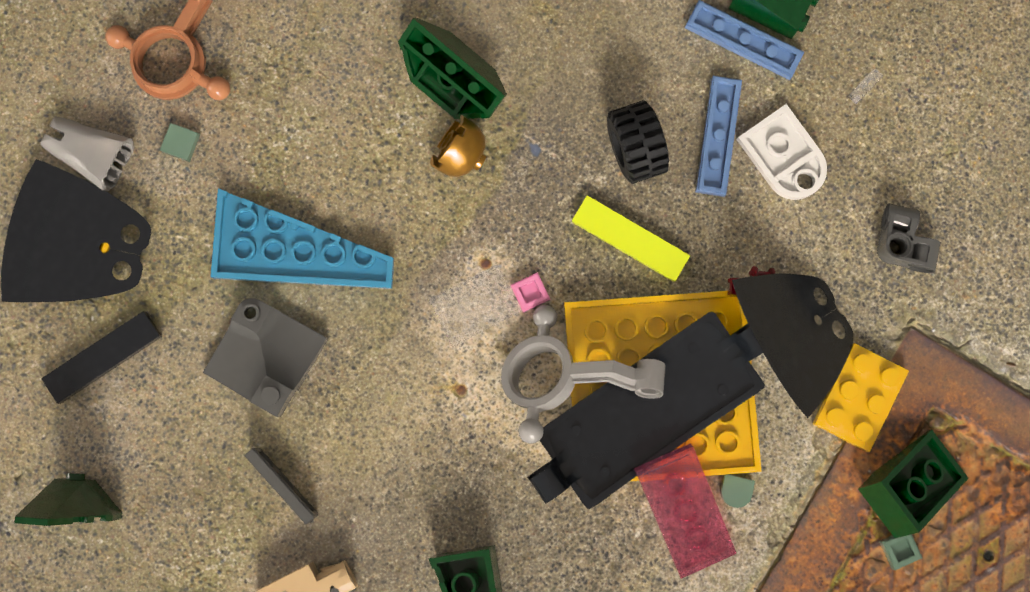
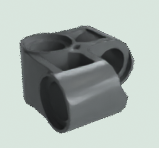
[877,203,941,273]

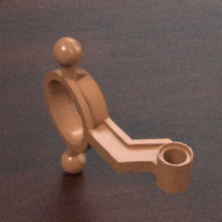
[105,0,230,100]

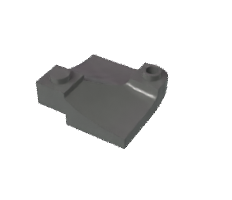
[203,298,328,417]

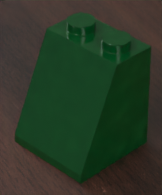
[728,0,819,39]

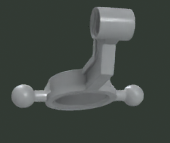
[501,305,666,444]

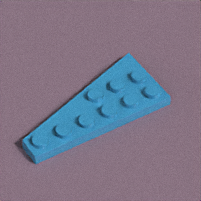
[211,188,394,289]

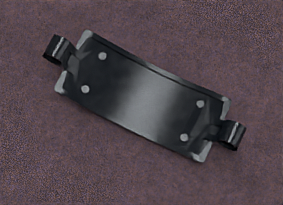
[527,312,765,509]

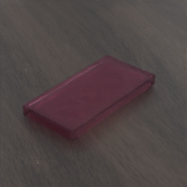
[634,443,737,579]

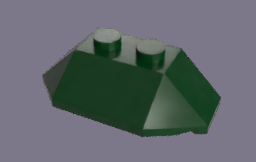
[398,17,507,119]

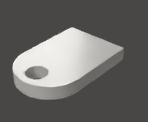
[736,104,827,200]

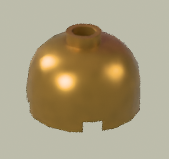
[430,115,486,177]

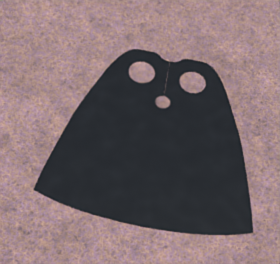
[1,159,151,302]
[732,273,854,418]

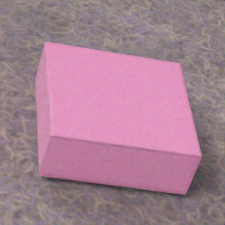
[510,272,550,313]

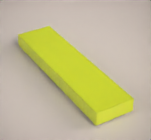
[572,195,690,282]

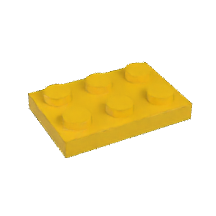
[813,343,909,452]

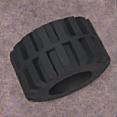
[607,100,669,184]

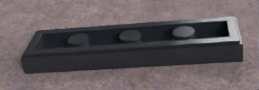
[41,311,162,404]

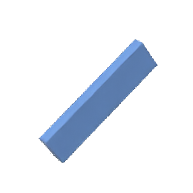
[685,0,804,80]
[695,76,742,197]

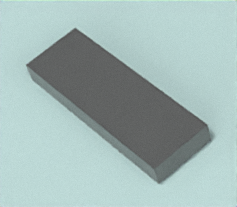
[244,448,318,524]

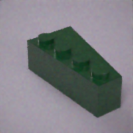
[428,545,502,592]

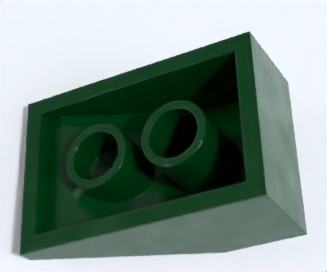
[858,430,969,538]

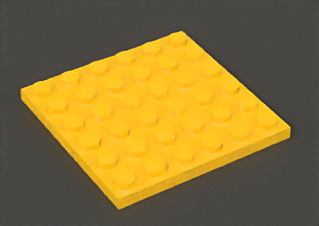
[564,291,762,481]

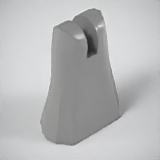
[40,116,134,191]

